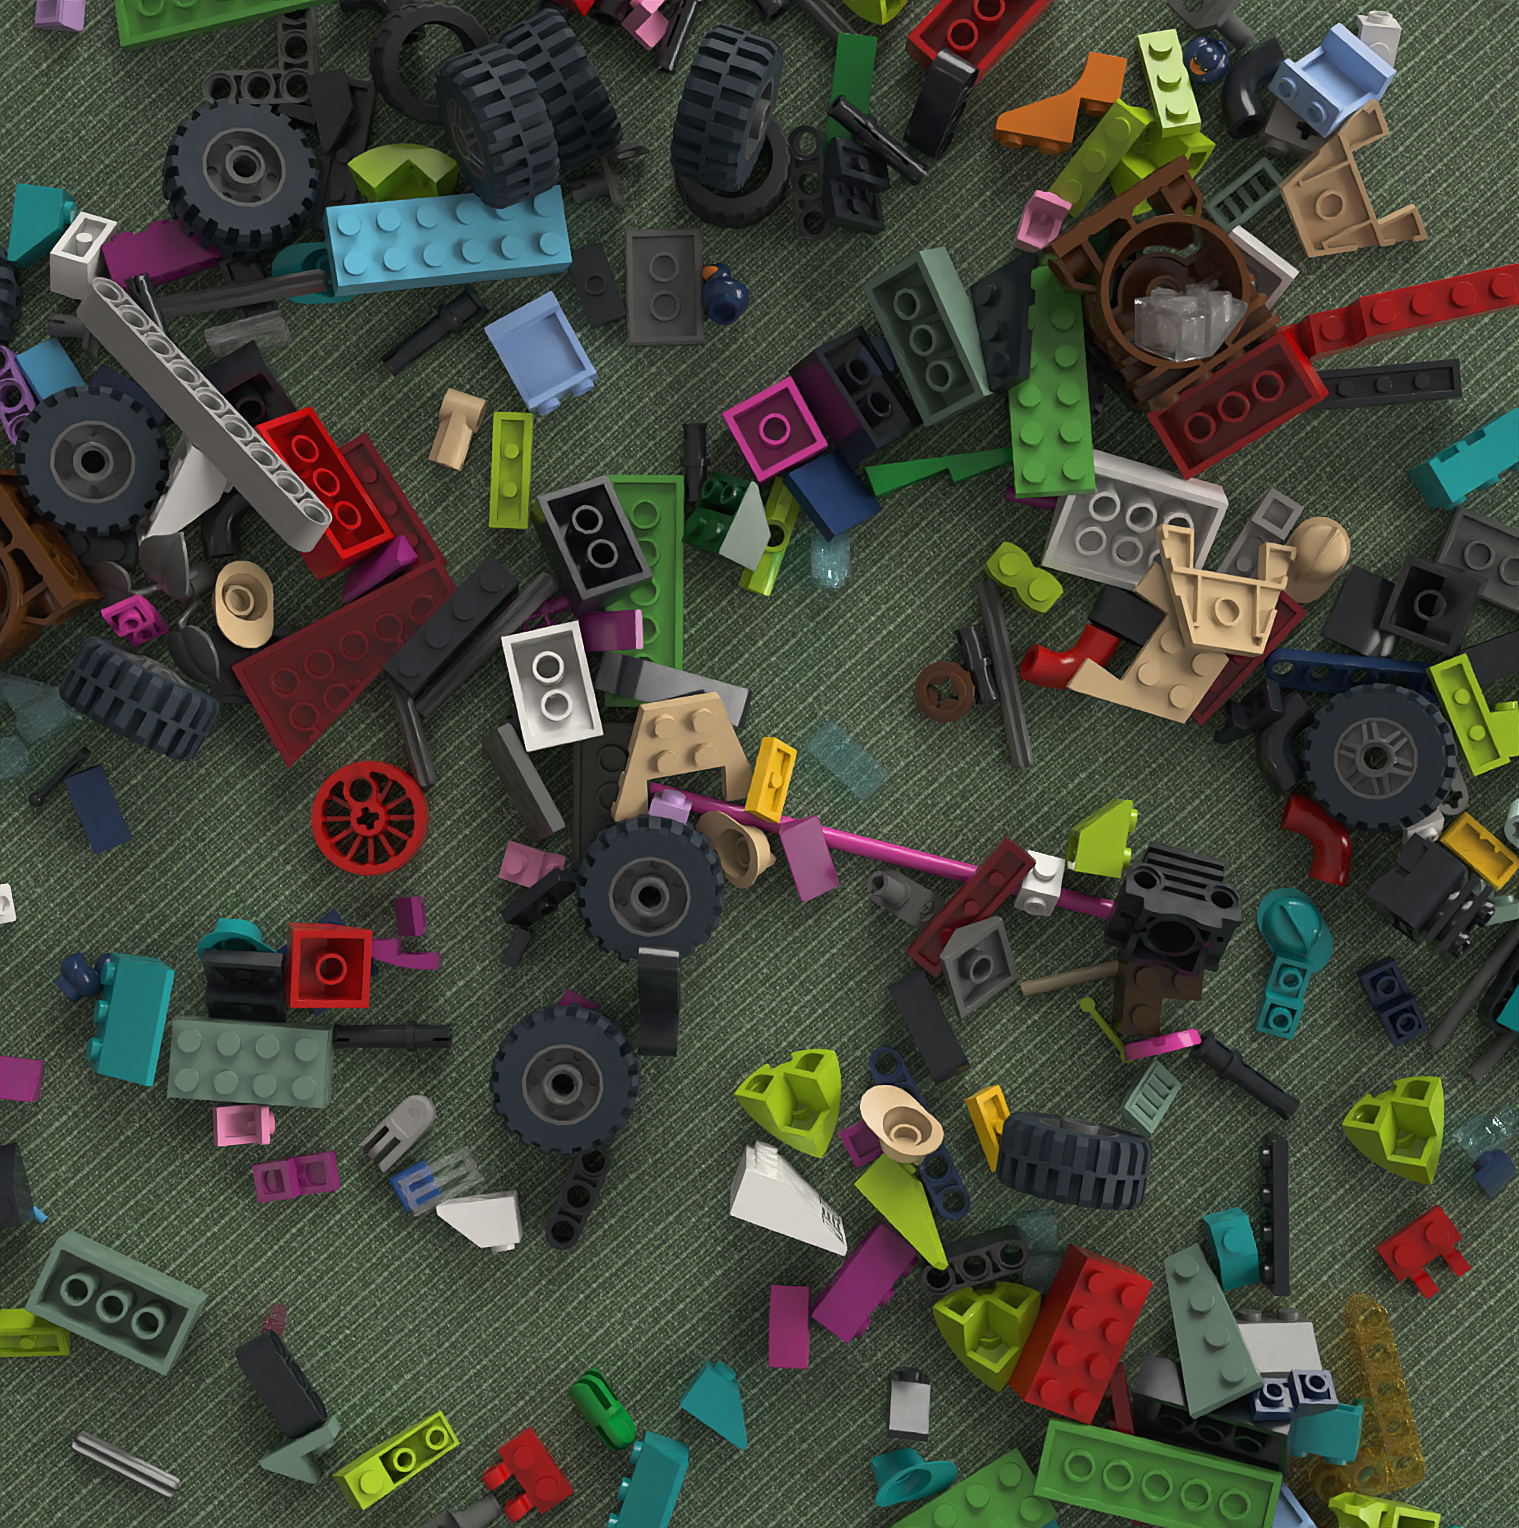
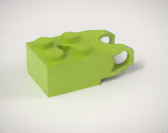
[1328,1492,1441,1528]

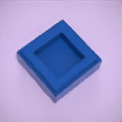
[389,1159,442,1213]

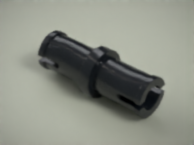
[680,423,711,502]
[953,624,1000,705]

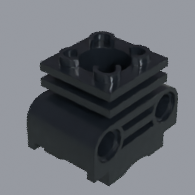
[1366,832,1496,963]
[1103,841,1242,979]

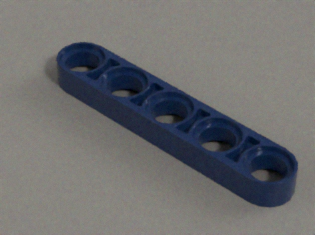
[1264,648,1439,703]
[868,1045,971,1220]

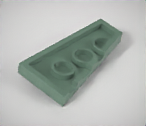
[1164,1243,1265,1419]

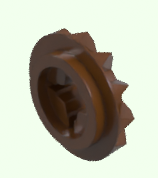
[914,660,976,722]

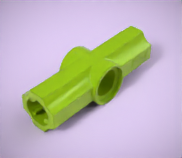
[738,476,801,597]

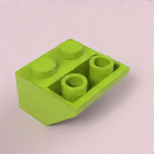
[1064,798,1138,879]

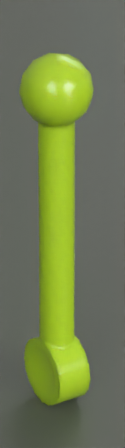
[1079,997,1135,1063]

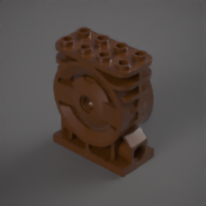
[1034,154,1281,412]
[0,468,104,664]

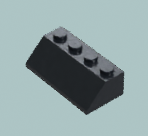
[1132,1354,1298,1478]

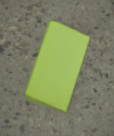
[0,1309,70,1357]

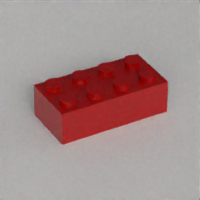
[905,0,1055,89]
[1146,325,1329,481]
[253,406,395,581]
[1008,1243,1153,1425]

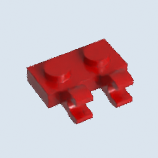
[1374,1204,1471,1299]
[482,1425,574,1523]

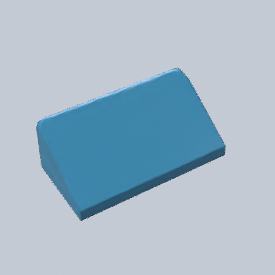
[14,337,86,402]

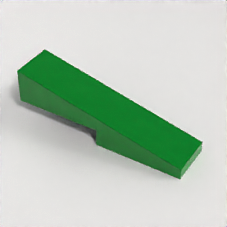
[820,32,878,187]
[863,447,1013,500]

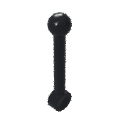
[28,747,92,807]

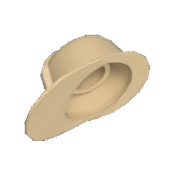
[1283,517,1350,603]
[211,560,274,648]
[696,811,776,888]
[860,1085,944,1166]

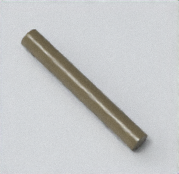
[1019,959,1118,998]

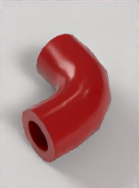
[1019,623,1121,690]
[1280,792,1352,887]

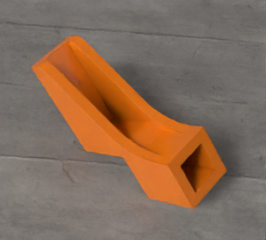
[992,51,1127,156]

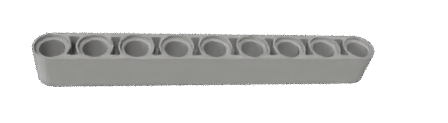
[76,277,332,552]

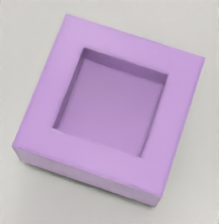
[648,789,693,825]

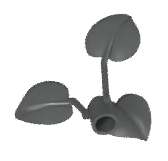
[87,532,224,686]

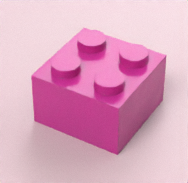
[722,376,828,487]

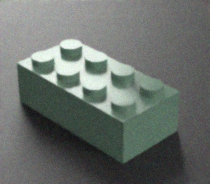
[863,246,998,427]
[167,1015,335,1108]
[24,1229,209,1376]

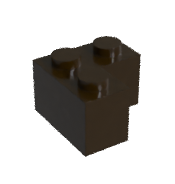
[1111,950,1204,1037]

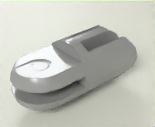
[359,1095,436,1173]

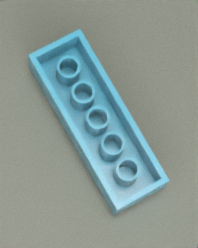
[322,185,572,297]

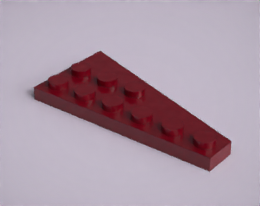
[231,556,457,769]

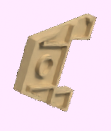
[1278,98,1428,258]
[1155,524,1297,658]
[1066,562,1229,724]
[611,692,753,822]

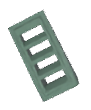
[1202,156,1283,235]
[1119,1060,1181,1138]

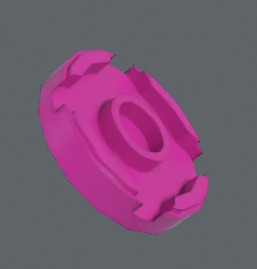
[1123,1028,1201,1061]

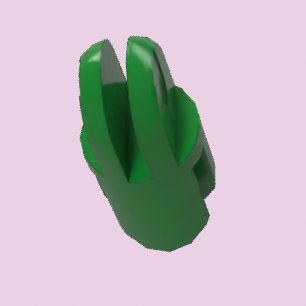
[567,1367,636,1451]

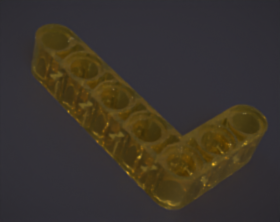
[1307,1293,1426,1504]

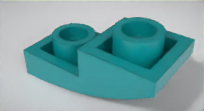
[1254,950,1314,1040]

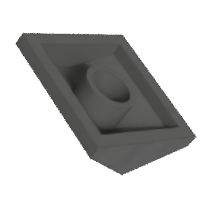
[939,916,1018,1019]

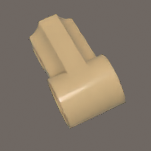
[428,388,487,471]

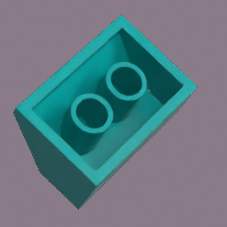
[86,952,175,1086]
[606,1430,690,1528]

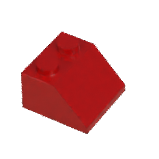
[285,923,373,1008]

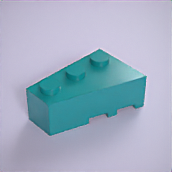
[1408,407,1519,511]
[1291,1398,1366,1465]

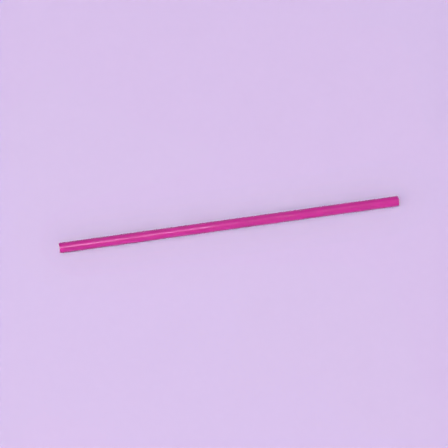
[650,782,1114,919]

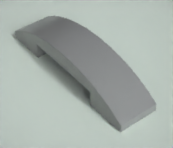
[1215,487,1304,580]

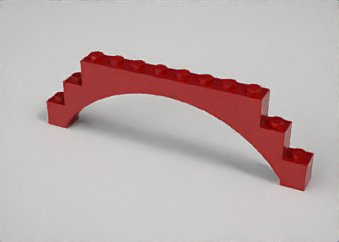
[1251,263,1519,362]

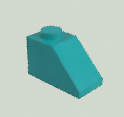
[7,183,77,269]
[1201,1207,1260,1292]
[680,1358,747,1451]

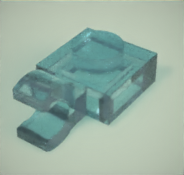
[1451,1105,1519,1163]

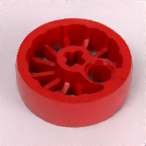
[311,760,430,876]

